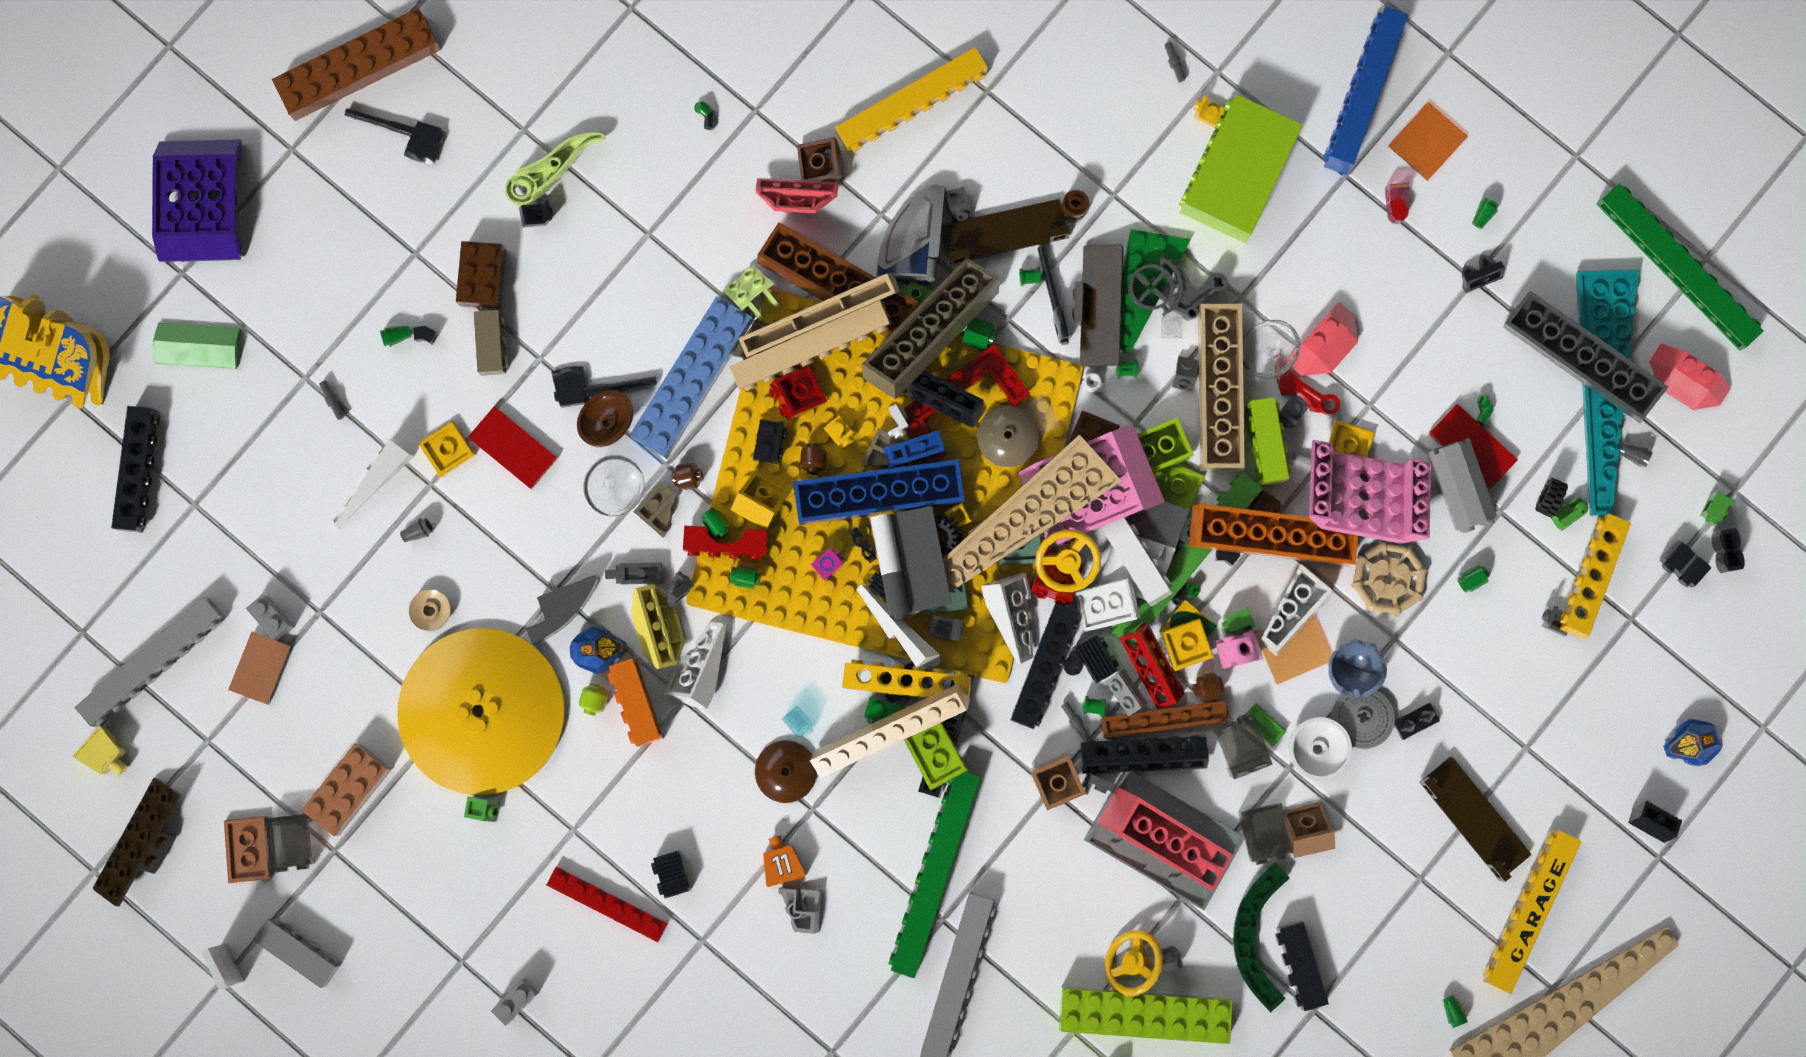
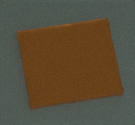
[1388,102,1468,181]
[1257,615,1331,685]

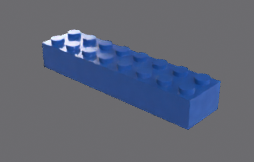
[1323,6,1408,175]
[793,459,964,525]

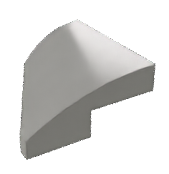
[778,887,822,934]

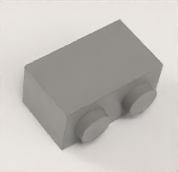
[246,595,295,641]
[491,978,539,1026]

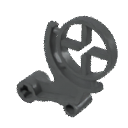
[1128,256,1228,321]

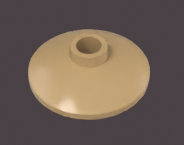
[409,590,451,631]

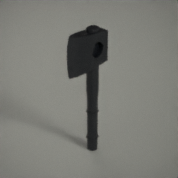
[344,108,444,164]
[1037,246,1070,345]
[551,366,657,408]

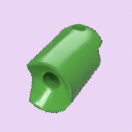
[1551,498,1588,531]

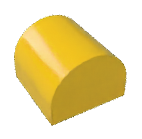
[944,503,972,528]

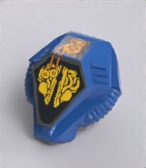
[569,626,627,674]
[1663,719,1723,766]

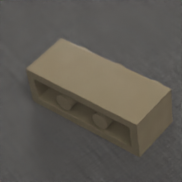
[474,310,508,376]

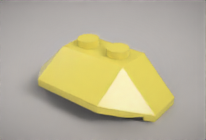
[631,584,685,669]

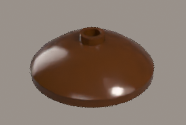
[577,390,634,447]
[754,740,817,803]

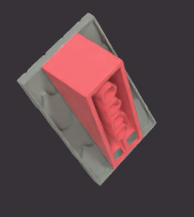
[1084,772,1245,910]

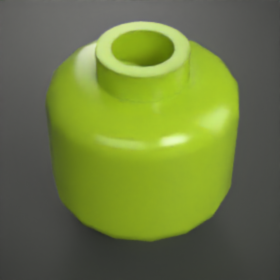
[579,683,608,716]

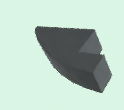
[526,575,599,645]

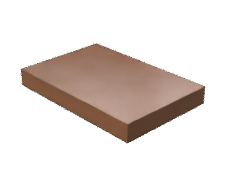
[228,632,292,705]
[224,816,272,883]

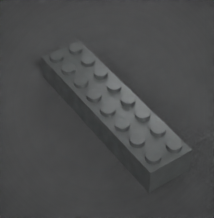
[1503,290,1669,423]

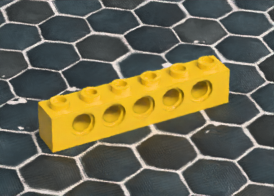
[1560,513,1631,639]
[842,659,972,698]

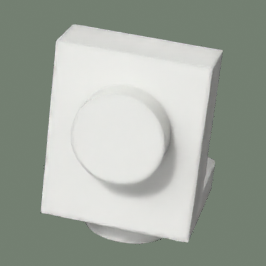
[888,404,908,439]

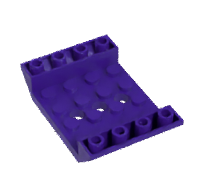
[152,139,242,262]

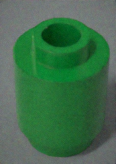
[701,507,731,539]
[1457,564,1490,593]
[729,566,761,589]

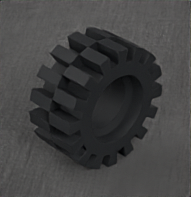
[1535,477,1568,518]
[935,515,962,555]

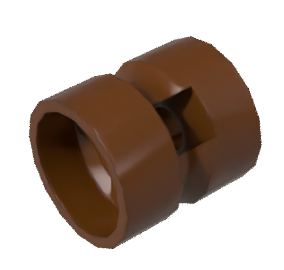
[1061,190,1089,222]

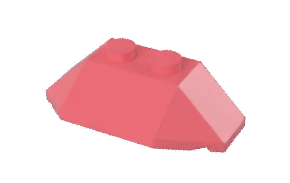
[755,178,839,214]
[1285,302,1358,376]
[1649,344,1731,410]

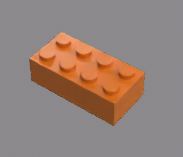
[607,658,664,747]

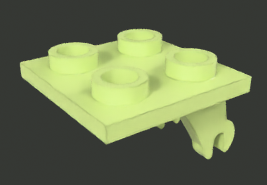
[722,265,779,321]

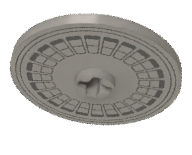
[1331,690,1395,749]

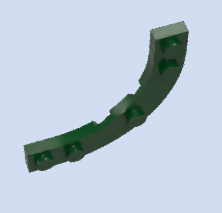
[1233,862,1290,1013]

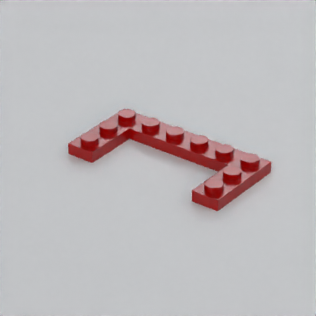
[904,344,1030,463]

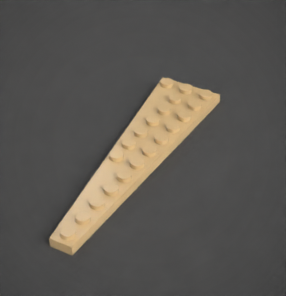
[906,435,1122,619]
[1449,926,1679,1057]

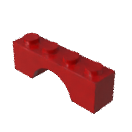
[683,525,769,560]

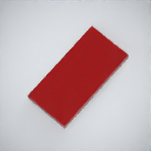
[1428,403,1518,490]
[468,406,558,490]

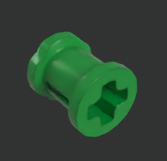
[1019,267,1041,286]
[1116,359,1138,378]
[1083,696,1106,717]

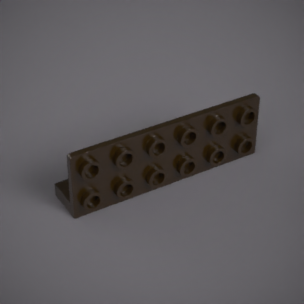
[941,199,1070,265]
[1419,757,1531,882]

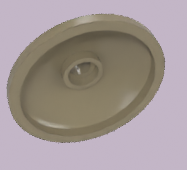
[977,405,1039,467]

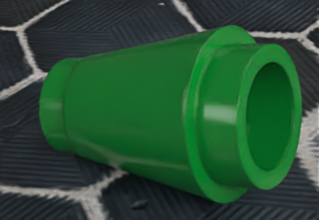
[1472,197,1499,229]
[380,325,412,347]
[1442,995,1468,1028]

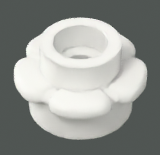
[1082,373,1102,393]

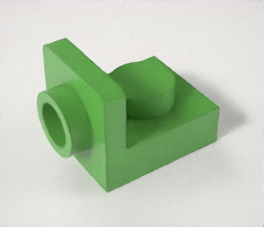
[464,796,500,822]

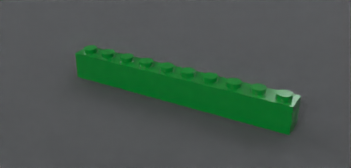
[1596,183,1764,351]
[888,772,981,979]

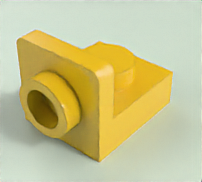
[1193,95,1224,128]
[823,415,855,448]

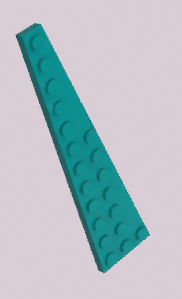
[1576,270,1639,516]

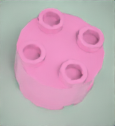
[1216,631,1263,669]

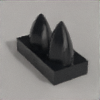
[1462,254,1505,293]
[1394,703,1440,740]

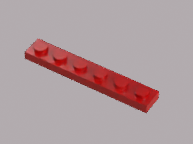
[546,866,668,943]

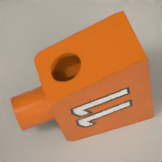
[763,835,806,887]

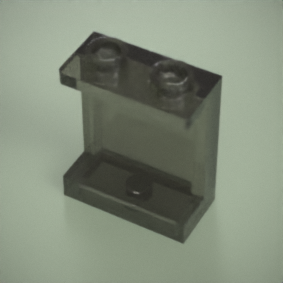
[1213,714,1273,779]
[1238,803,1293,865]
[264,814,315,873]

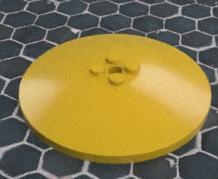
[397,628,565,795]

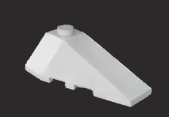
[981,572,1033,664]
[664,622,726,709]

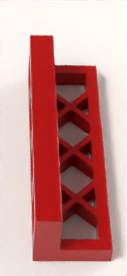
[1119,622,1185,709]

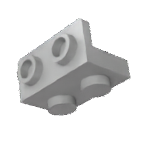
[1105,669,1147,716]

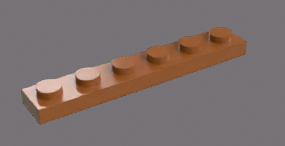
[1101,701,1228,738]

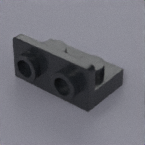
[753,419,788,465]

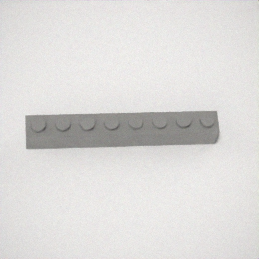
[74,597,224,727]
[920,892,996,1057]

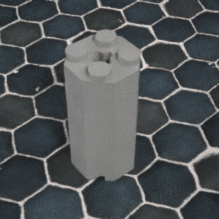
[1427,438,1497,533]

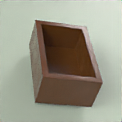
[456,241,506,309]

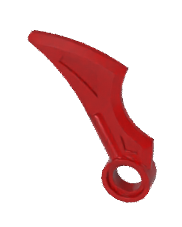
[1276,355,1340,416]

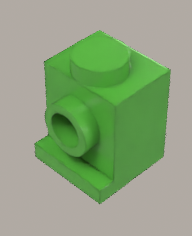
[901,280,933,304]
[1700,492,1736,526]
[1221,608,1256,635]

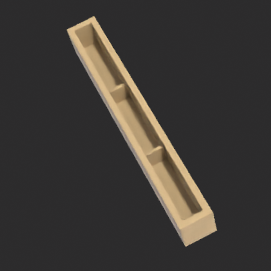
[738,272,900,357]
[729,300,893,391]
[810,683,970,778]

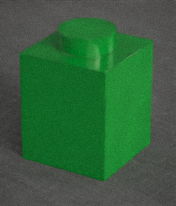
[963,317,996,351]

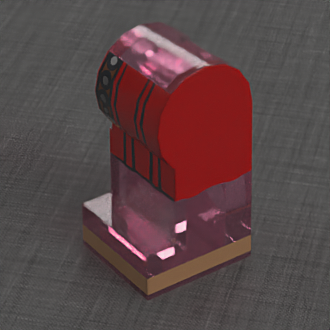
[1385,183,1410,224]

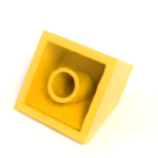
[731,471,790,530]

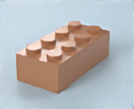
[301,744,392,836]

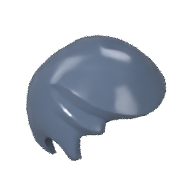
[1328,639,1387,698]

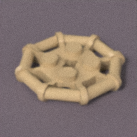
[1351,540,1428,617]

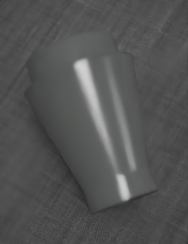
[1619,443,1653,467]
[400,518,433,543]

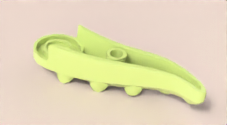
[505,132,606,206]

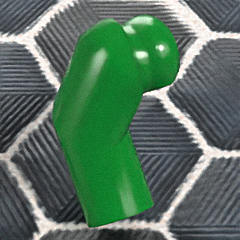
[1476,394,1494,426]

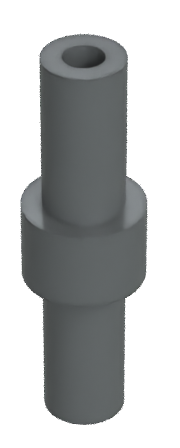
[1164,42,1186,83]
[319,380,345,420]
[1061,702,1091,741]

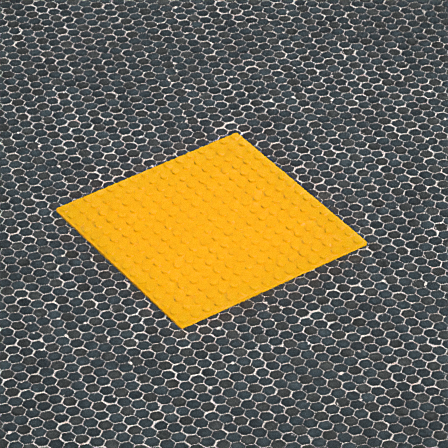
[686,289,1083,683]

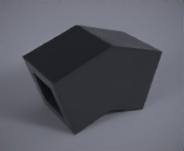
[413,326,439,345]
[1216,550,1241,566]

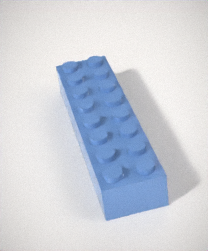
[630,296,753,459]

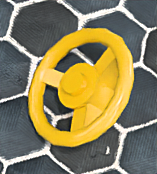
[1035,529,1102,593]
[1104,930,1163,996]

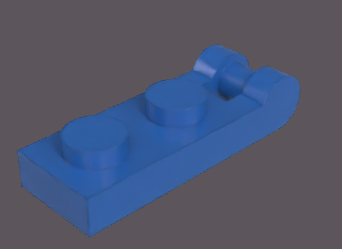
[883,430,945,469]

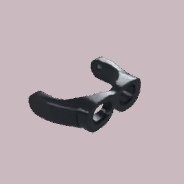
[850,527,877,563]

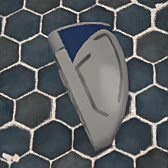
[876,184,945,285]

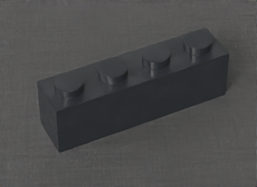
[1275,921,1329,1011]

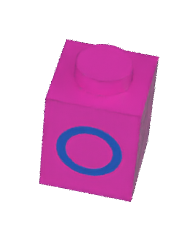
[811,548,844,581]

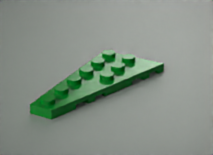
[1120,229,1191,353]

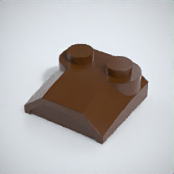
[796,137,843,182]

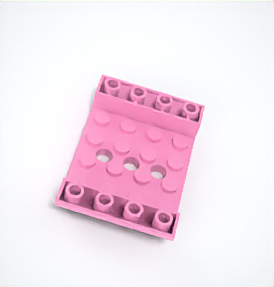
[1018,425,1165,549]
[1309,440,1431,543]

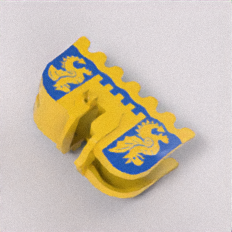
[0,293,110,408]

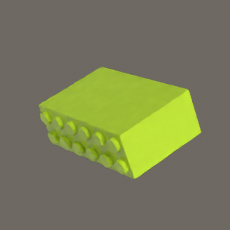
[1179,94,1303,243]

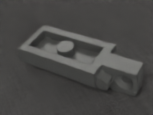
[605,563,663,585]

